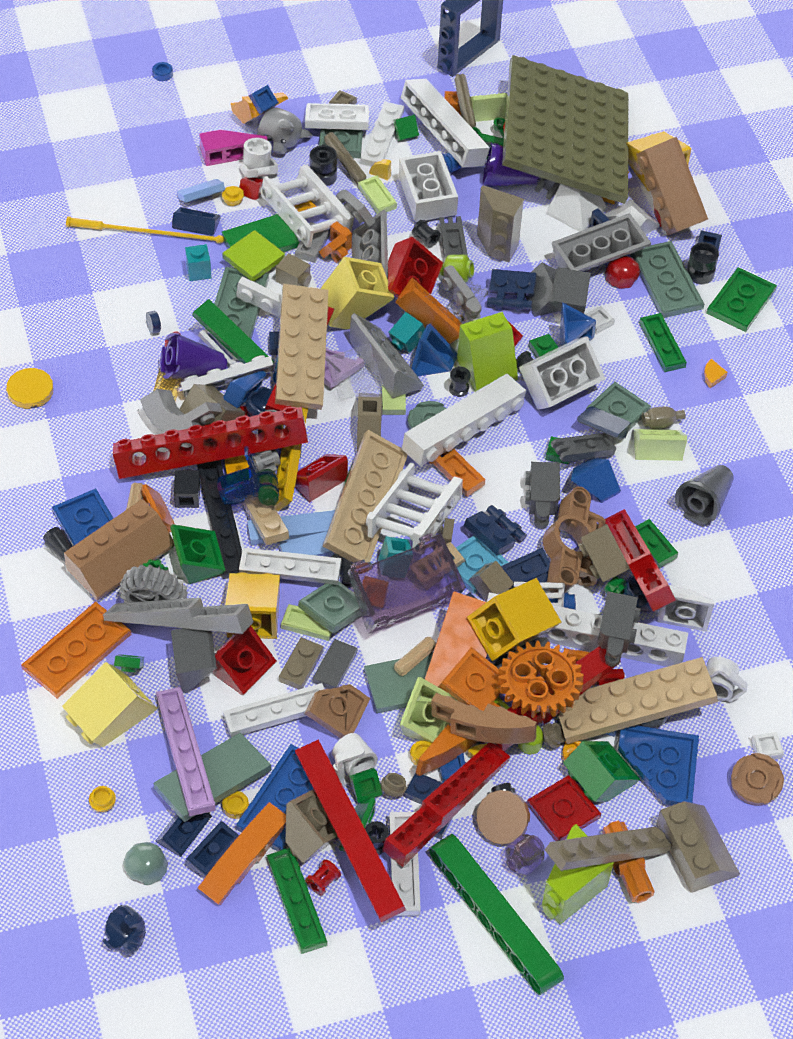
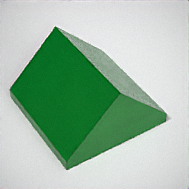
[170,524,225,584]

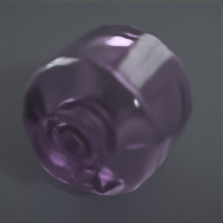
[505,834,545,875]

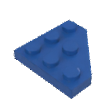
[618,725,699,806]

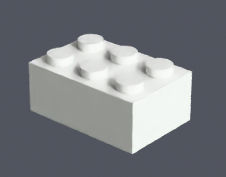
[398,151,458,222]
[519,336,606,410]

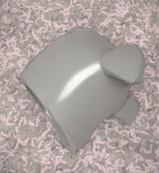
[257,107,313,154]

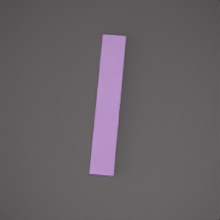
[156,687,216,816]

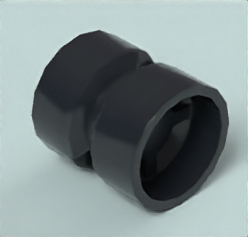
[309,145,337,186]
[687,242,719,285]

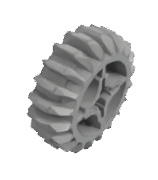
[119,565,188,603]

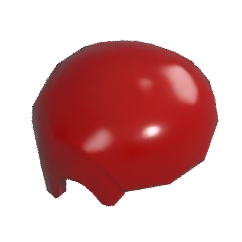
[605,256,640,288]

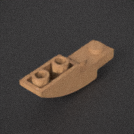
[431,693,537,744]

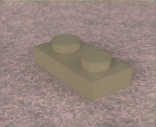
[279,637,324,690]

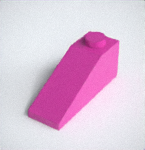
[199,130,268,166]

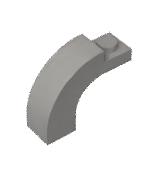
[140,389,223,432]

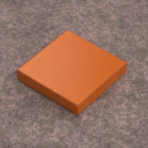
[439,647,501,711]

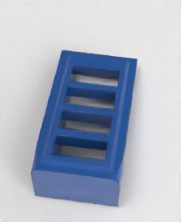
[223,370,266,408]

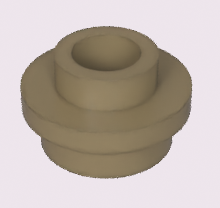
[543,723,565,749]
[380,773,407,797]

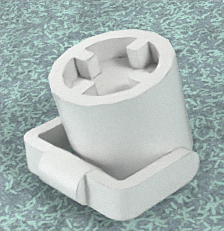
[239,138,278,178]
[706,656,748,702]
[332,733,378,787]

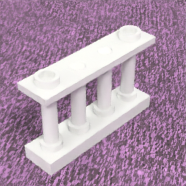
[261,164,354,248]
[366,463,463,554]

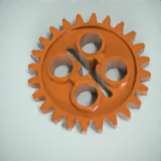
[498,641,583,719]

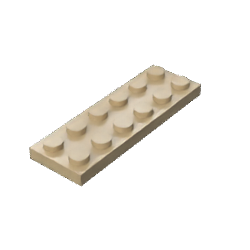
[275,284,328,410]
[323,430,408,569]
[558,657,718,744]

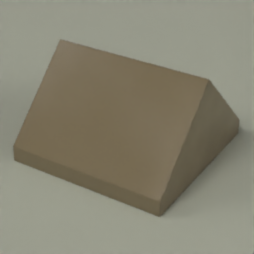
[179,384,245,440]

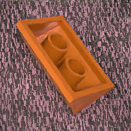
[395,278,462,344]

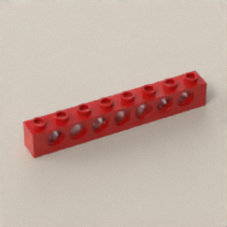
[112,407,308,479]

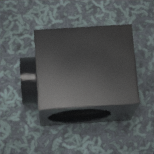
[173,469,200,508]

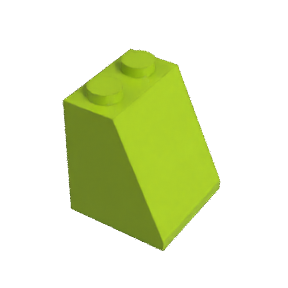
[457,312,518,392]
[541,824,614,925]

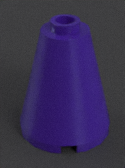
[483,143,541,186]
[160,333,227,379]

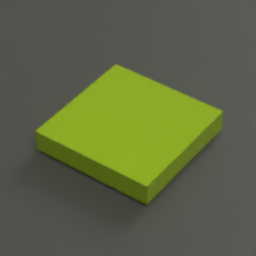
[222,230,285,282]

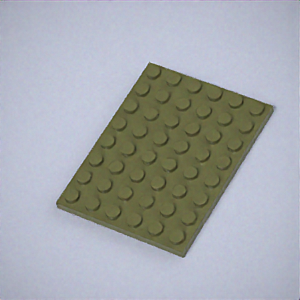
[502,55,629,204]

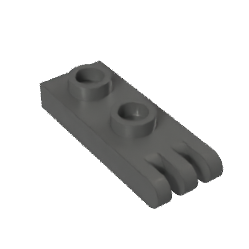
[439,216,468,258]
[551,433,617,462]

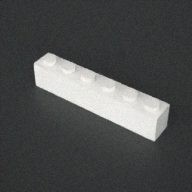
[400,79,490,168]
[402,374,526,466]

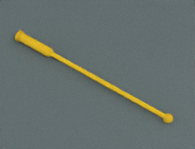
[66,216,224,244]

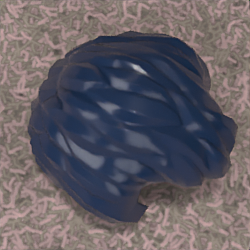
[102,905,146,955]

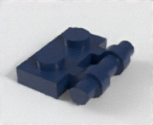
[487,269,537,311]
[463,505,527,556]

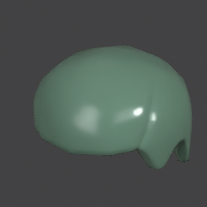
[123,842,168,885]

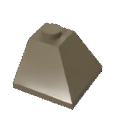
[286,790,338,863]

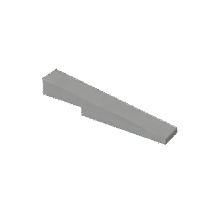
[103,597,253,634]

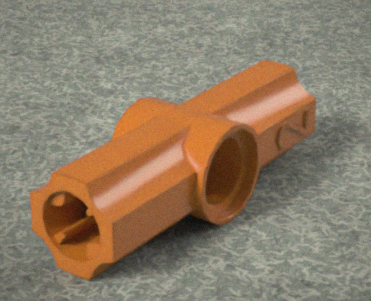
[602,820,655,903]

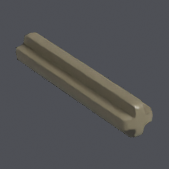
[454,74,476,128]
[324,132,367,184]

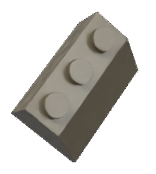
[477,185,524,262]
[656,801,740,893]

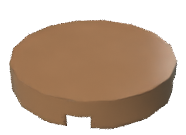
[730,753,784,806]
[476,790,530,844]

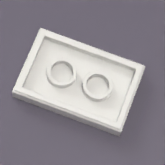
[305,103,369,130]

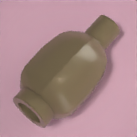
[642,406,686,429]

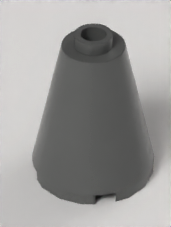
[675,465,734,525]

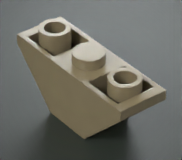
[357,393,382,451]

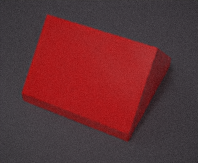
[295,454,348,502]
[213,625,277,695]

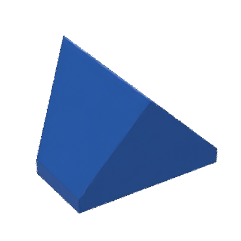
[559,302,596,346]
[412,324,458,377]
[571,458,621,503]

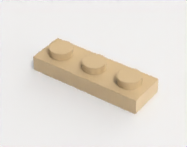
[241,491,289,545]

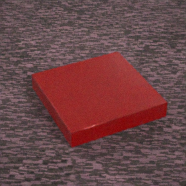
[526,775,601,841]

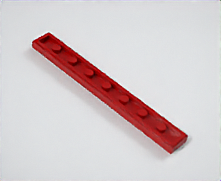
[295,739,406,923]

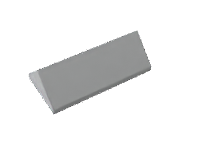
[352,210,388,279]
[552,213,651,272]
[349,313,424,398]

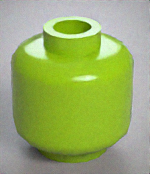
[440,254,474,283]

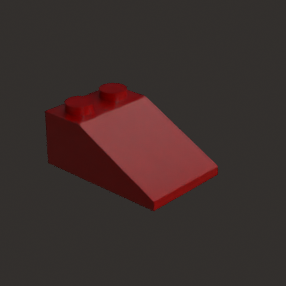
[388,236,443,298]

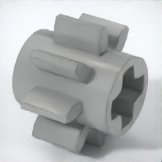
[251,449,281,473]

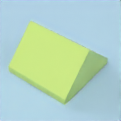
[471,93,507,122]
[633,429,687,461]
[400,677,458,743]

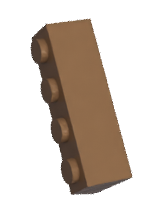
[636,136,708,236]
[64,499,175,601]

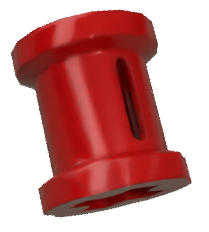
[305,859,341,896]

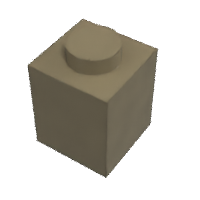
[276,253,312,287]
[469,561,514,602]

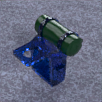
[217,446,279,506]

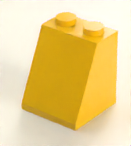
[626,131,691,192]
[225,572,280,639]
[467,578,562,661]

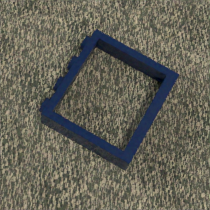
[437,0,504,77]

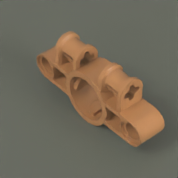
[543,487,606,593]

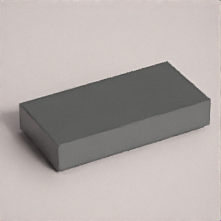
[313,639,358,689]

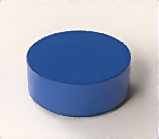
[152,62,173,81]

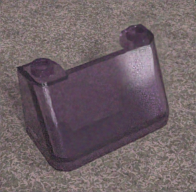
[348,533,466,634]

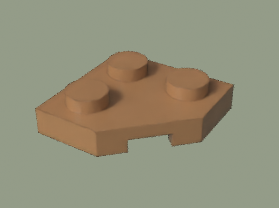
[304,684,371,739]

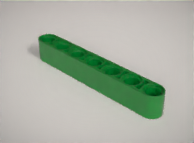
[429,834,564,995]

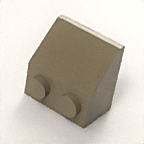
[578,524,630,582]

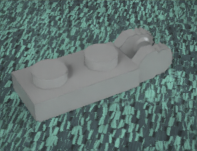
[336,189,376,227]
[442,265,482,322]

